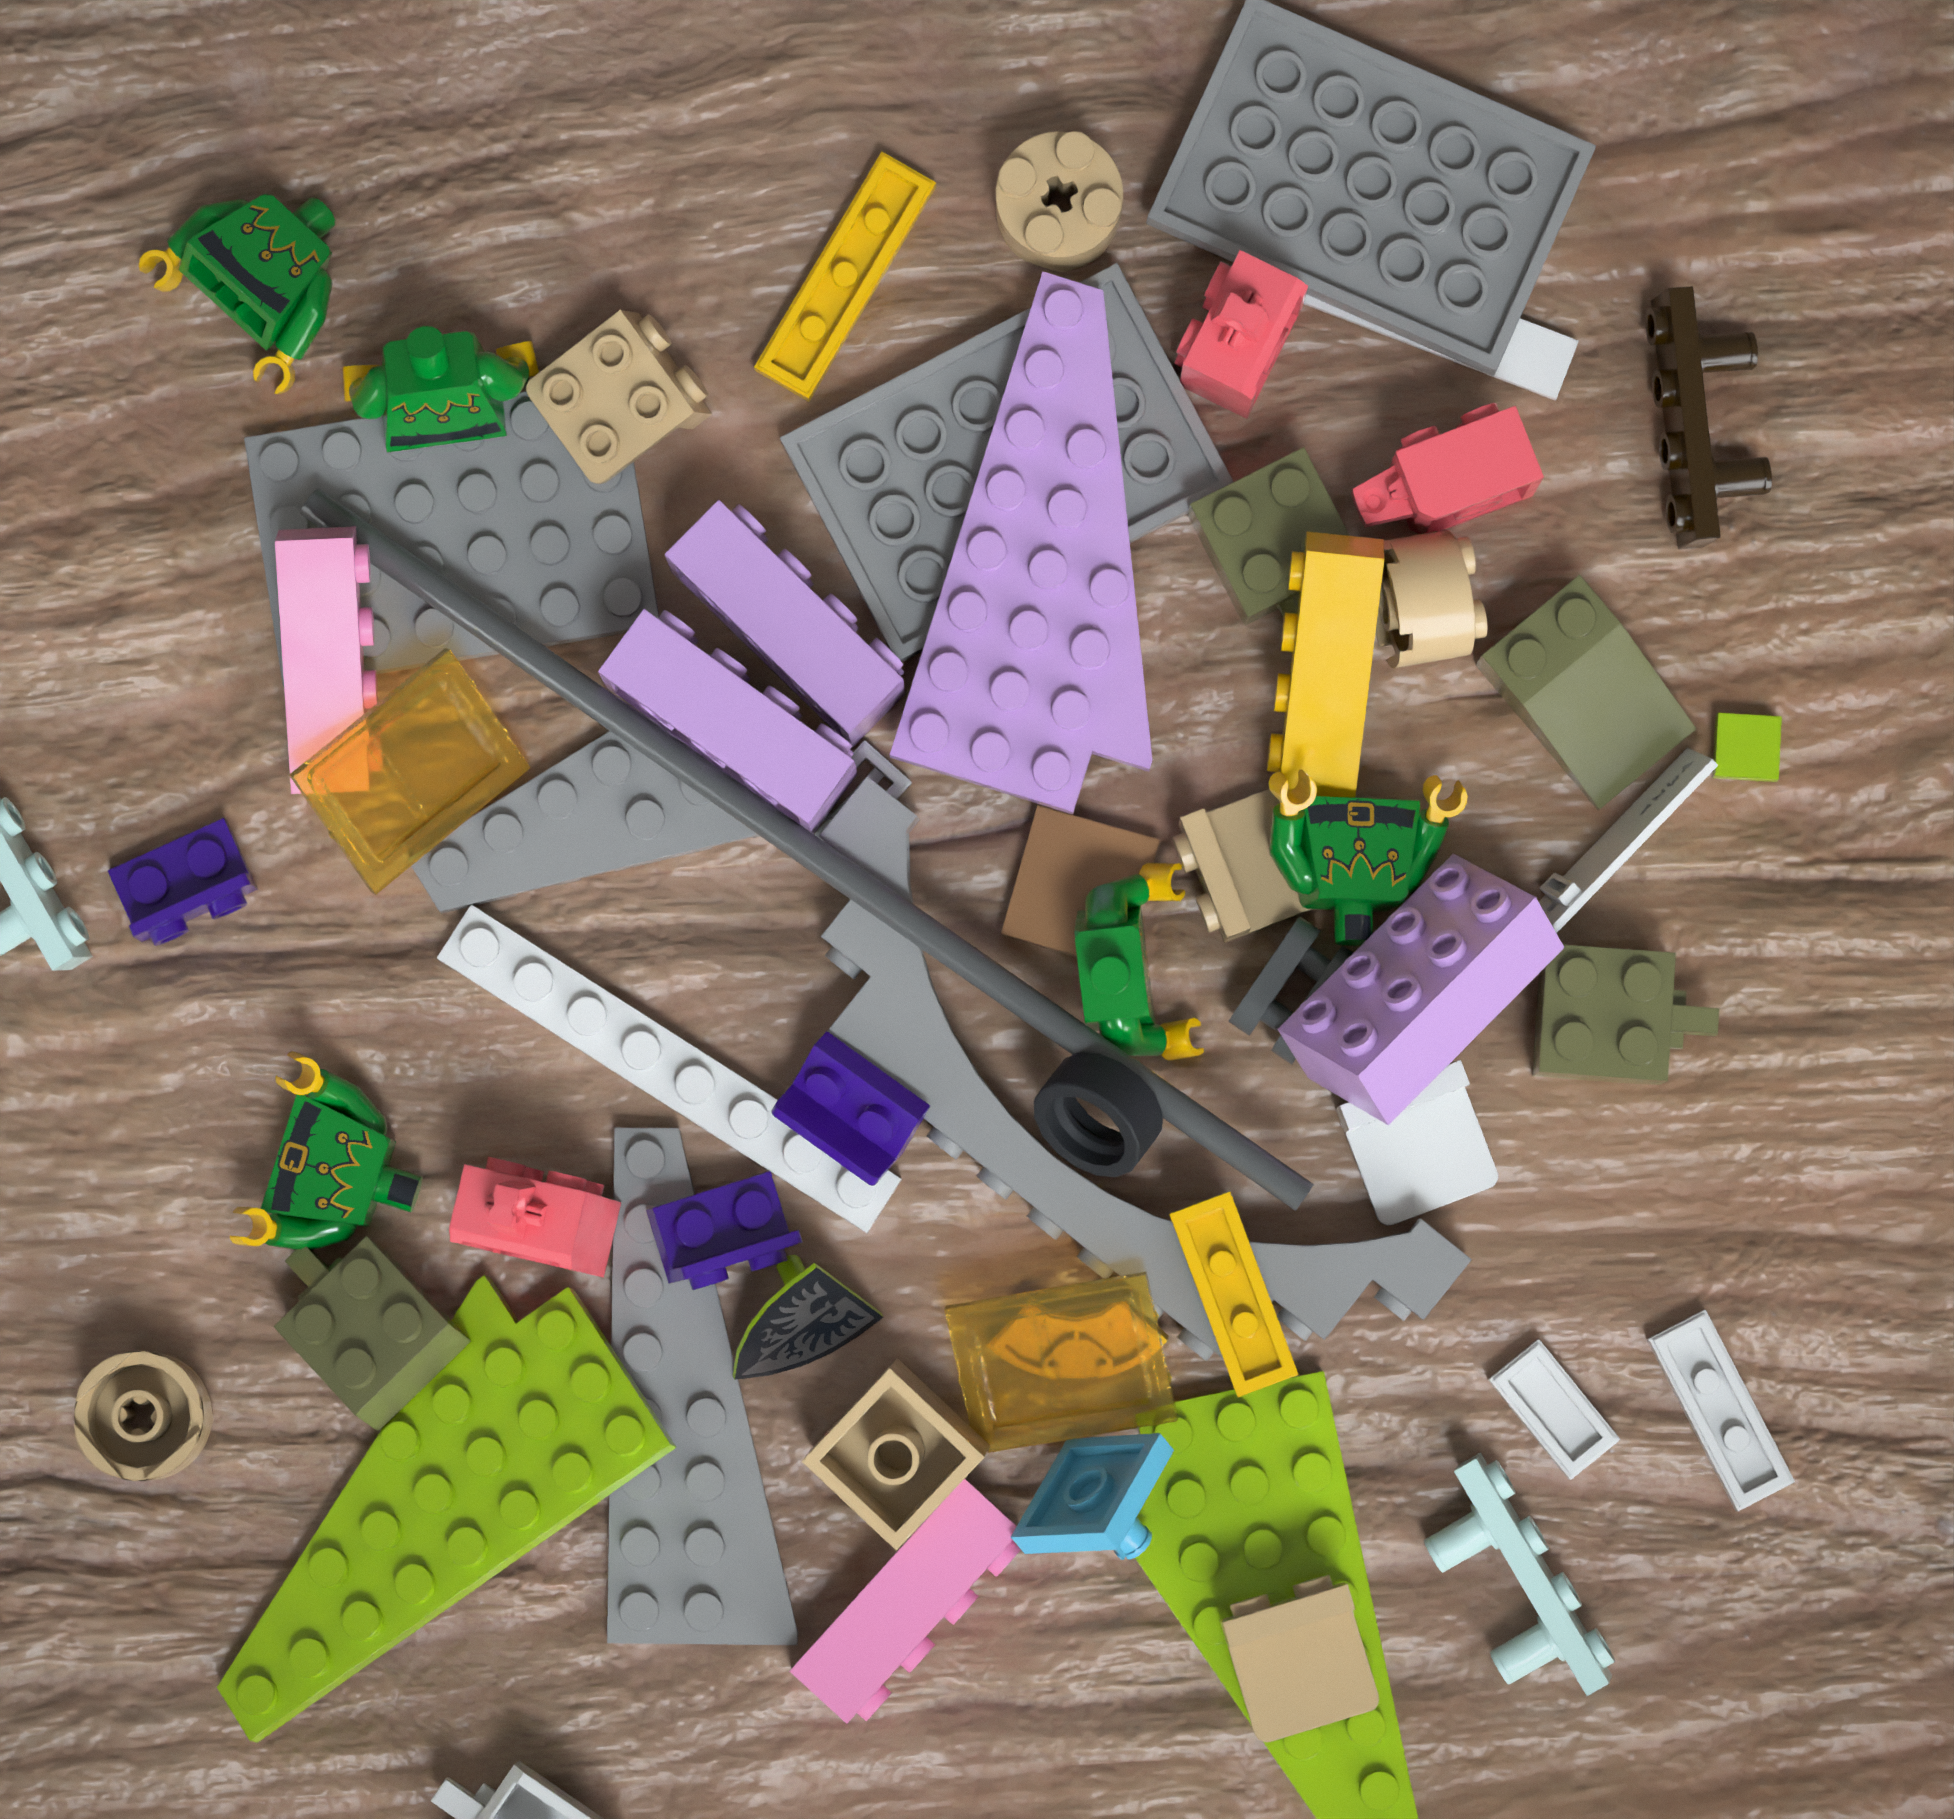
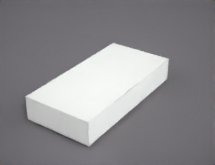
[1488,1339,1620,1480]

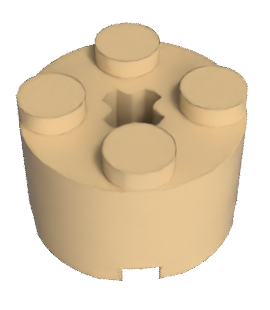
[996,131,1123,272]
[1375,530,1488,669]
[74,1351,214,1481]

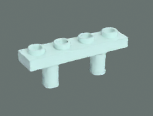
[0,797,93,971]
[1424,1452,1615,1696]

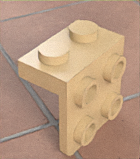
[526,310,712,484]
[1172,789,1312,943]
[1220,1575,1379,1742]

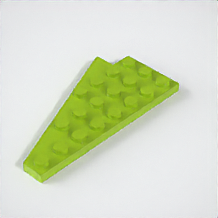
[217,1275,676,1743]
[1135,1371,1418,1819]

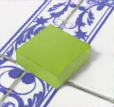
[1712,713,1782,782]

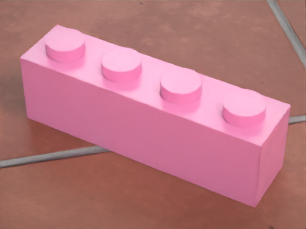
[275,526,382,794]
[789,1479,1021,1724]

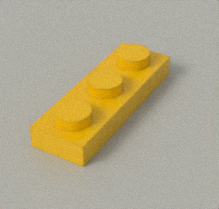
[1169,1192,1299,1397]

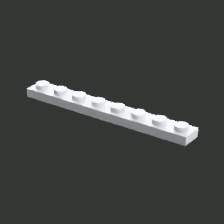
[437,905,902,1234]

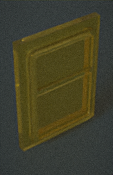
[289,648,530,895]
[944,1271,1178,1453]

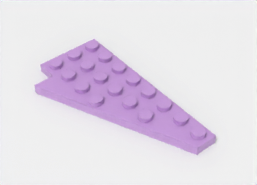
[890,271,1152,814]

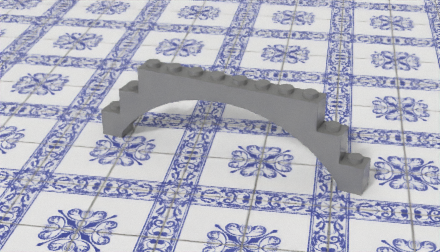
[819,776,1472,1361]

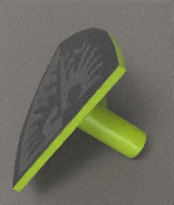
[732,1255,884,1380]

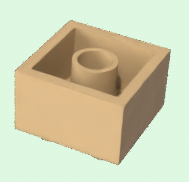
[802,1358,990,1551]

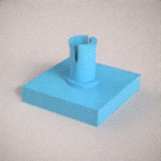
[1011,1433,1174,1560]

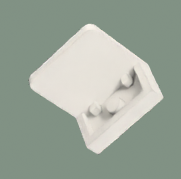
[1336,1060,1498,1225]

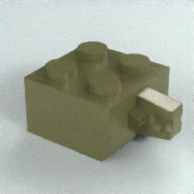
[1188,447,1350,626]
[1532,945,1719,1085]
[273,1236,471,1432]

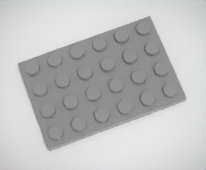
[1146,0,1596,377]
[780,263,1234,662]
[244,392,659,687]

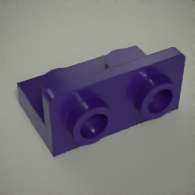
[108,818,258,946]
[771,1031,930,1186]
[646,1171,803,1290]

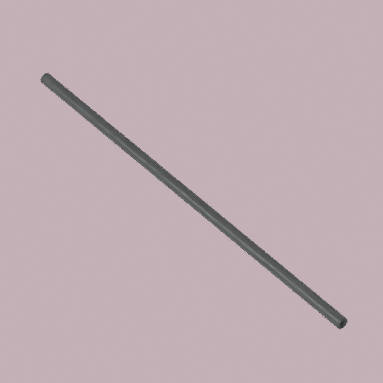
[300,488,1314,1211]

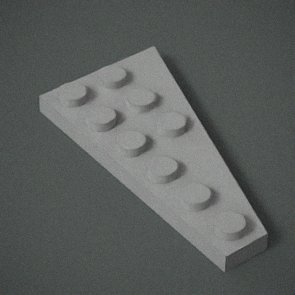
[406,682,832,914]

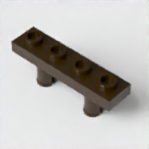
[1645,286,1772,550]

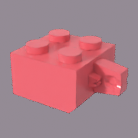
[1174,250,1308,419]
[1351,403,1544,534]
[449,1157,621,1278]

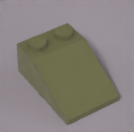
[1476,575,1696,811]

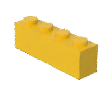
[1267,531,1385,798]

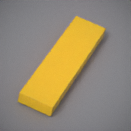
[754,152,936,402]

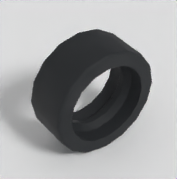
[1034,1052,1163,1177]

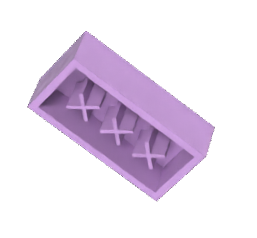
[664,500,905,748]
[598,609,857,834]
[1278,854,1565,1125]

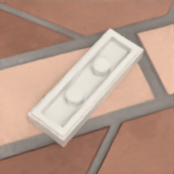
[1646,1310,1795,1511]

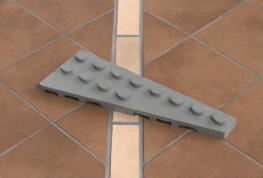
[607,1128,798,1645]

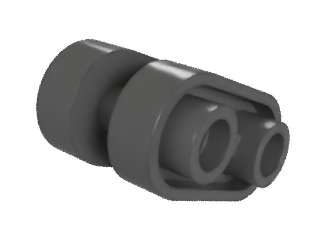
[1228,917,1354,1065]

